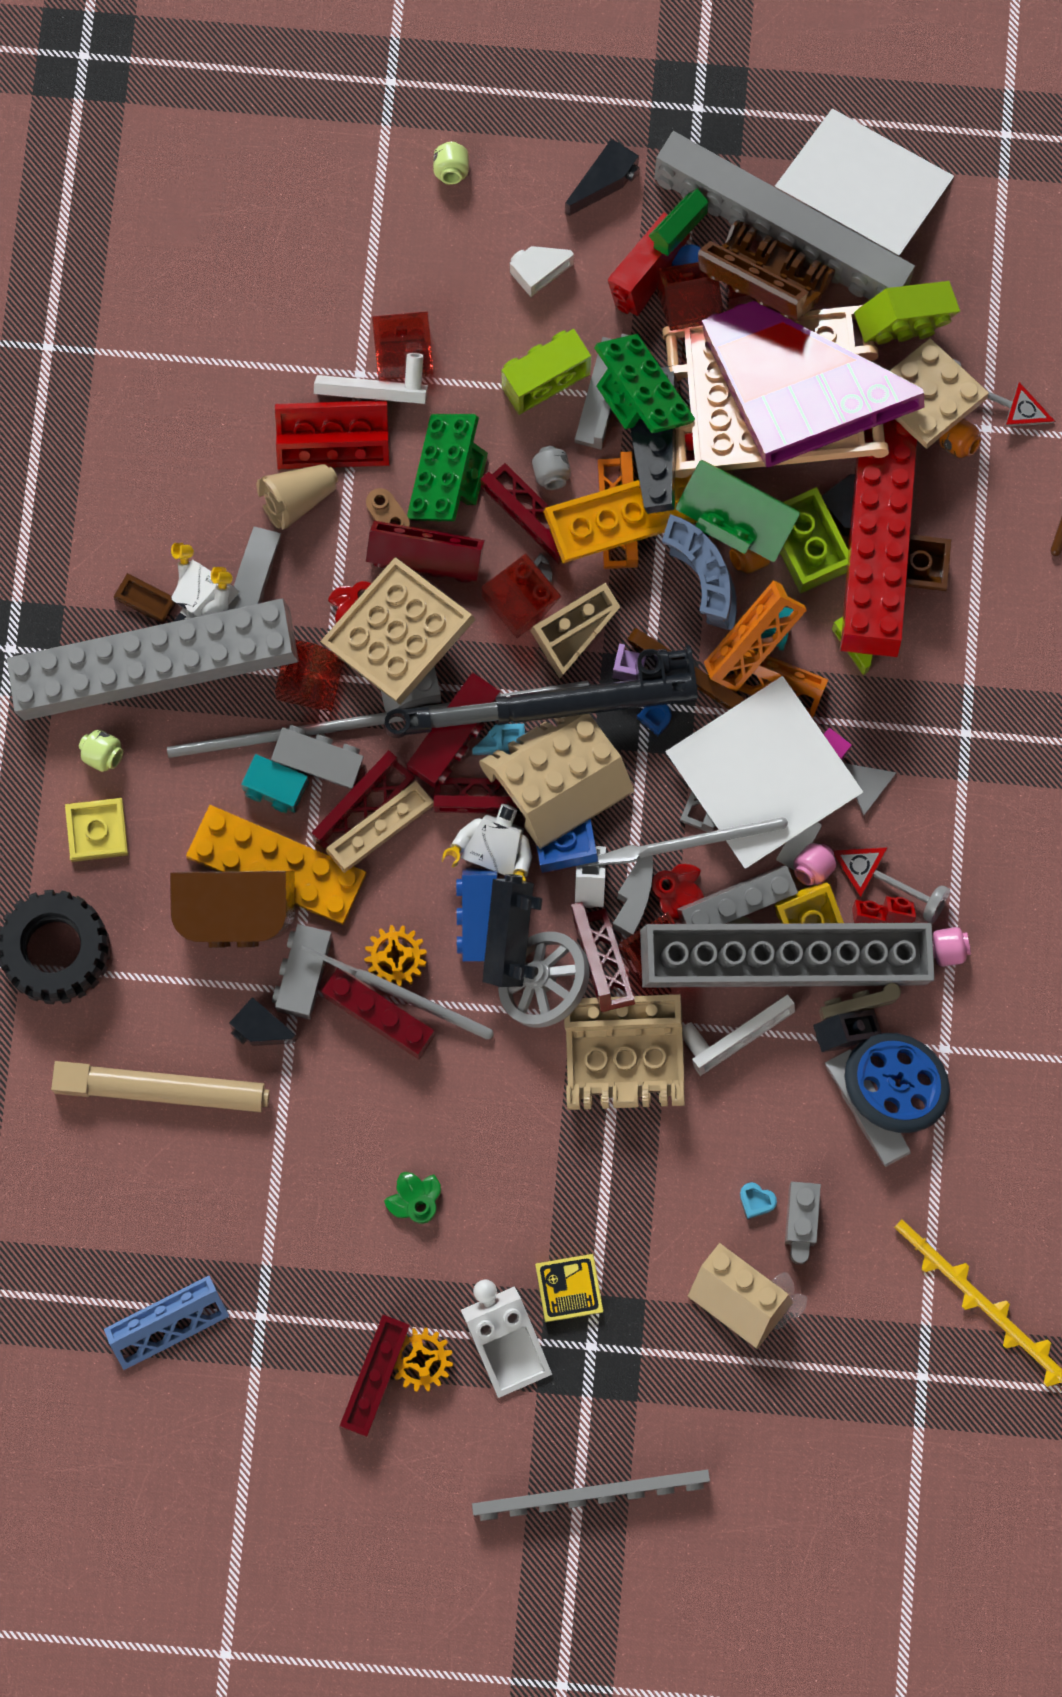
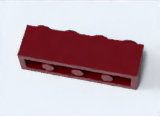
[365,520,485,583]
[407,672,501,788]
[321,967,435,1059]

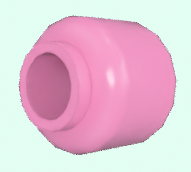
[793,843,836,886]
[932,927,971,967]

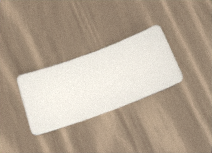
[776,822,821,870]

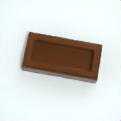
[114,573,176,624]

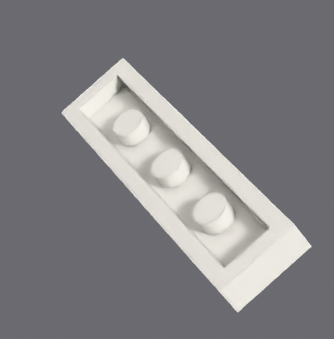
[314,353,428,404]
[682,994,795,1076]

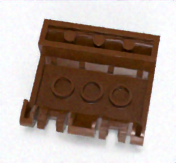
[698,220,836,320]

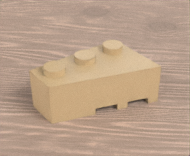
[530,583,620,679]

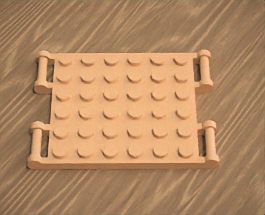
[662,305,889,478]

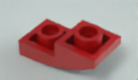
[852,896,916,923]

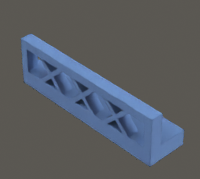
[104,1275,229,1370]

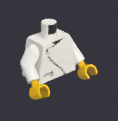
[171,543,240,622]
[441,804,532,881]

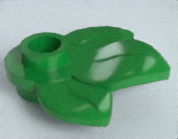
[384,1172,441,1224]

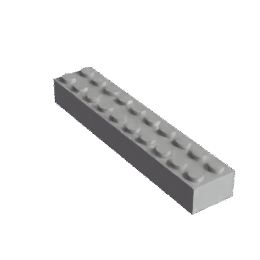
[654,131,915,300]
[7,598,299,721]
[640,923,934,988]

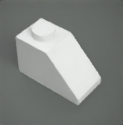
[510,246,574,297]
[575,846,606,908]

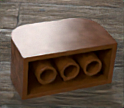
[170,871,295,948]

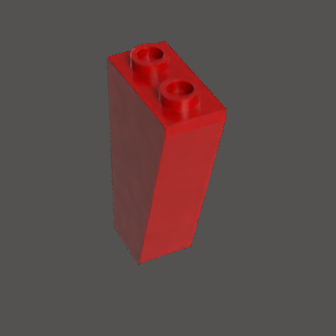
[608,212,690,316]

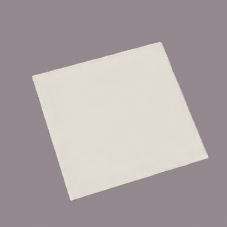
[775,109,954,255]
[665,676,863,869]

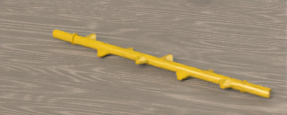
[894,1219,1062,1387]

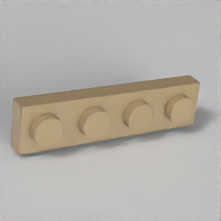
[326,781,434,873]

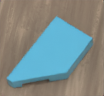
[472,724,525,755]

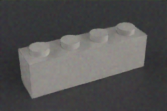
[677,865,798,924]

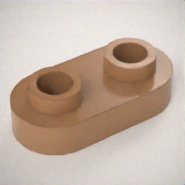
[366,488,410,527]

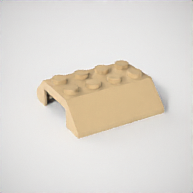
[479,714,634,849]
[564,994,685,1110]

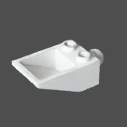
[461,1279,552,1398]

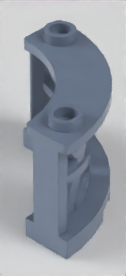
[662,514,737,631]

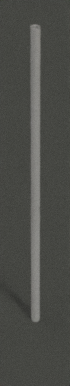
[167,680,589,758]

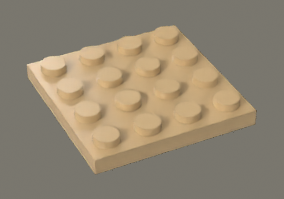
[320,557,476,705]

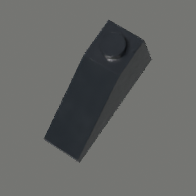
[565,138,640,216]

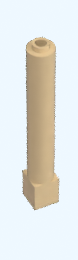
[51,1061,270,1112]

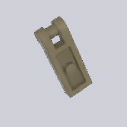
[819,983,901,1021]

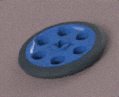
[844,1033,950,1133]

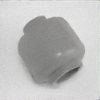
[532,446,571,490]

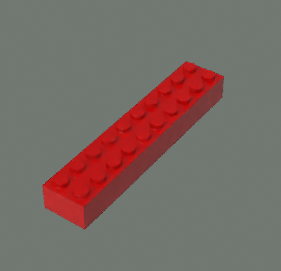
[840,419,917,657]

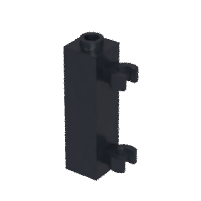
[482,874,542,987]

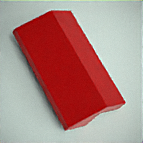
[275,400,389,469]

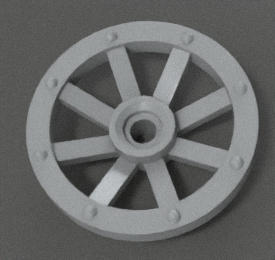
[499,932,589,1028]

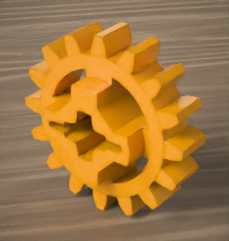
[364,925,427,987]
[393,1328,453,1392]

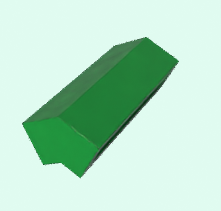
[649,188,708,256]

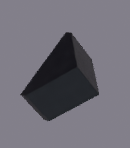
[821,474,856,536]

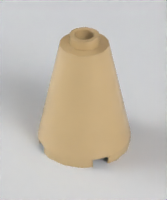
[256,464,338,530]

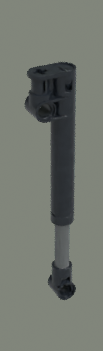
[384,645,698,738]

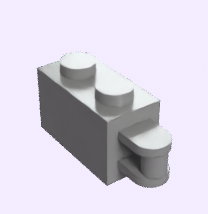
[785,1181,821,1265]

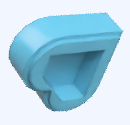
[740,1182,777,1219]

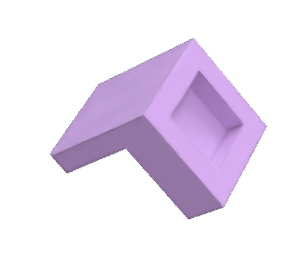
[613,643,646,681]

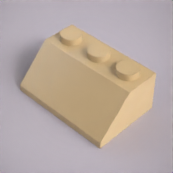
[688,1243,793,1349]

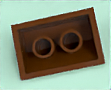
[906,534,952,591]

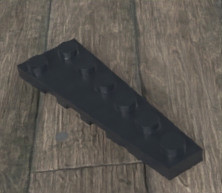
[630,365,677,514]

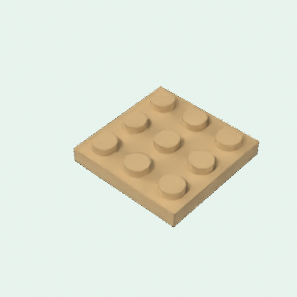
[890,338,989,449]

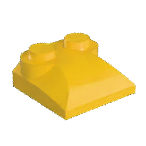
[774,883,844,924]

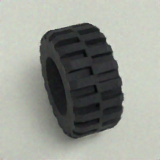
[0,890,111,1005]

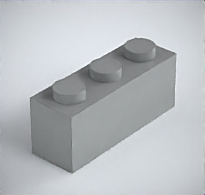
[271,725,364,789]
[272,924,332,1020]

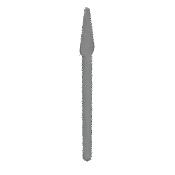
[582,817,788,867]
[301,946,494,1039]

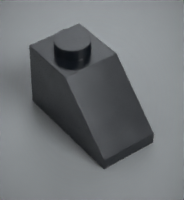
[229,997,297,1046]
[813,1009,882,1052]

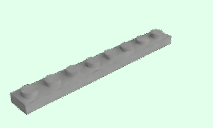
[472,1470,710,1521]

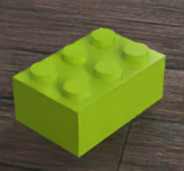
[854,281,961,344]
[501,328,591,415]
[780,487,849,594]

